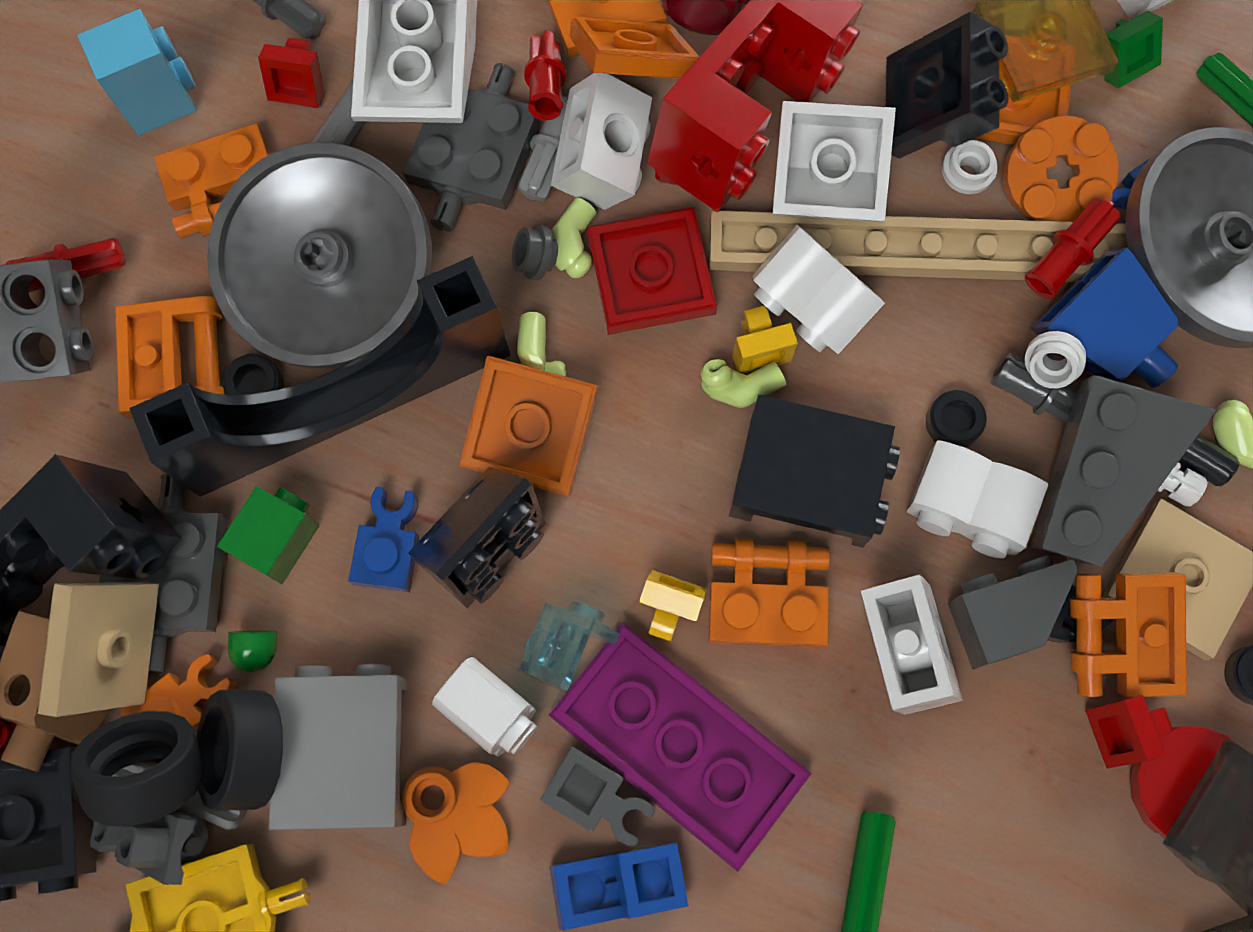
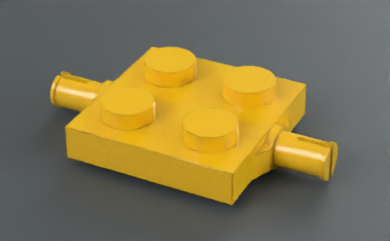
[125,843,311,932]

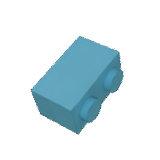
[77,9,197,136]

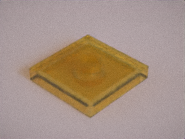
[972,0,1119,103]

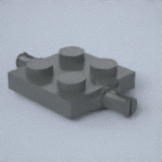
[403,63,541,232]
[99,474,228,673]

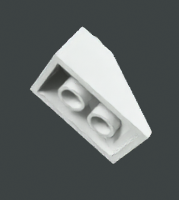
[351,0,477,123]

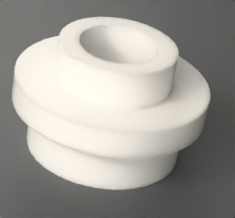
[942,140,997,194]
[1025,331,1086,388]

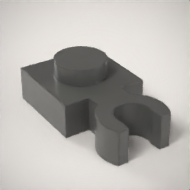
[540,746,655,846]

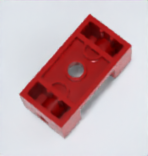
[647,0,863,213]

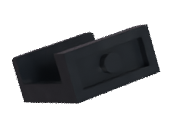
[728,394,900,548]

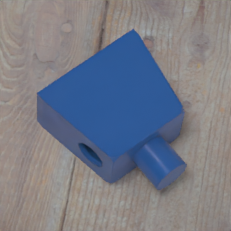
[1030,247,1179,388]

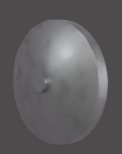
[1126,128,1253,348]
[207,142,432,369]

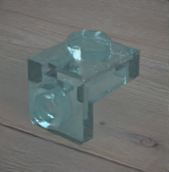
[518,601,620,692]

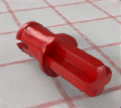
[524,30,566,121]
[1024,199,1121,299]
[6,238,126,292]

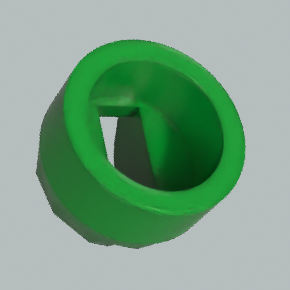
[228,630,277,672]

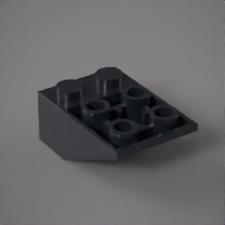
[408,466,545,608]

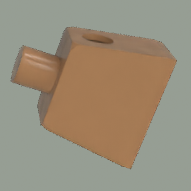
[0,611,110,772]

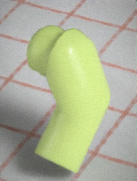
[551,197,596,278]
[700,359,787,408]

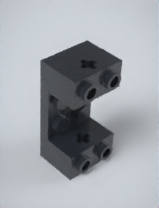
[0,454,182,661]

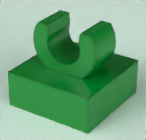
[1094,11,1163,88]

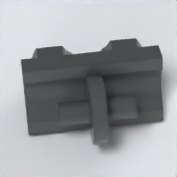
[90,810,208,885]

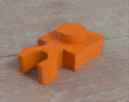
[120,654,237,759]

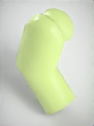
[517,312,566,376]
[1213,400,1253,469]

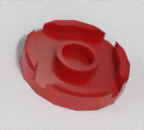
[1130,726,1253,849]

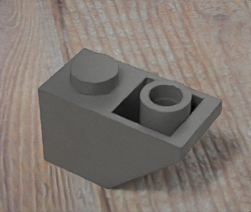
[948,555,1078,670]

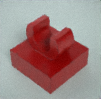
[258,38,324,108]
[1085,695,1174,769]

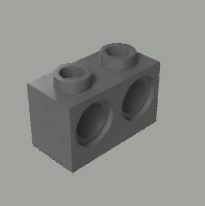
[0,260,94,383]

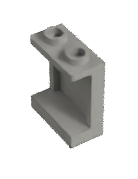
[269,664,407,830]

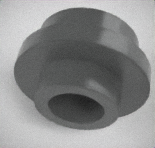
[512,224,558,280]

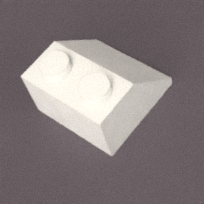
[773,101,896,223]

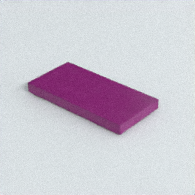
[549,622,812,872]

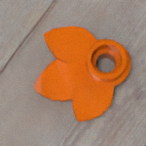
[402,762,510,884]

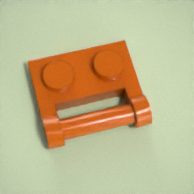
[115,296,226,419]

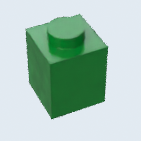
[217,486,319,584]

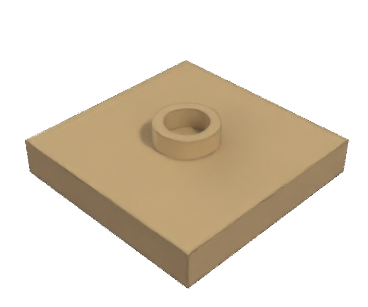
[1101,498,1253,661]
[38,582,159,717]

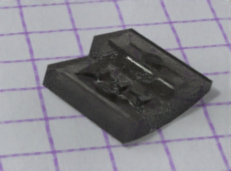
[1162,740,1253,917]

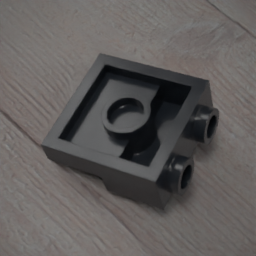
[885,11,1008,159]
[0,747,96,901]

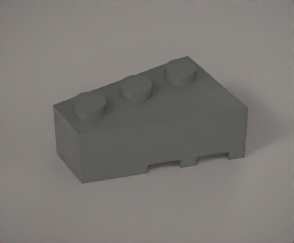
[1029,375,1216,566]

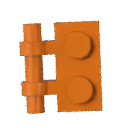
[154,123,270,239]
[709,538,830,648]
[1070,572,1187,697]

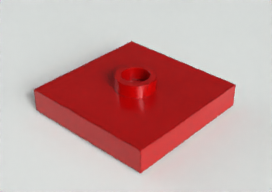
[587,207,717,335]

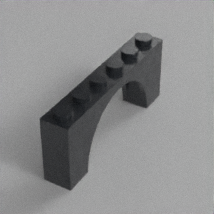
[129,256,511,497]

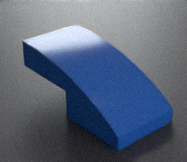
[549,843,689,930]

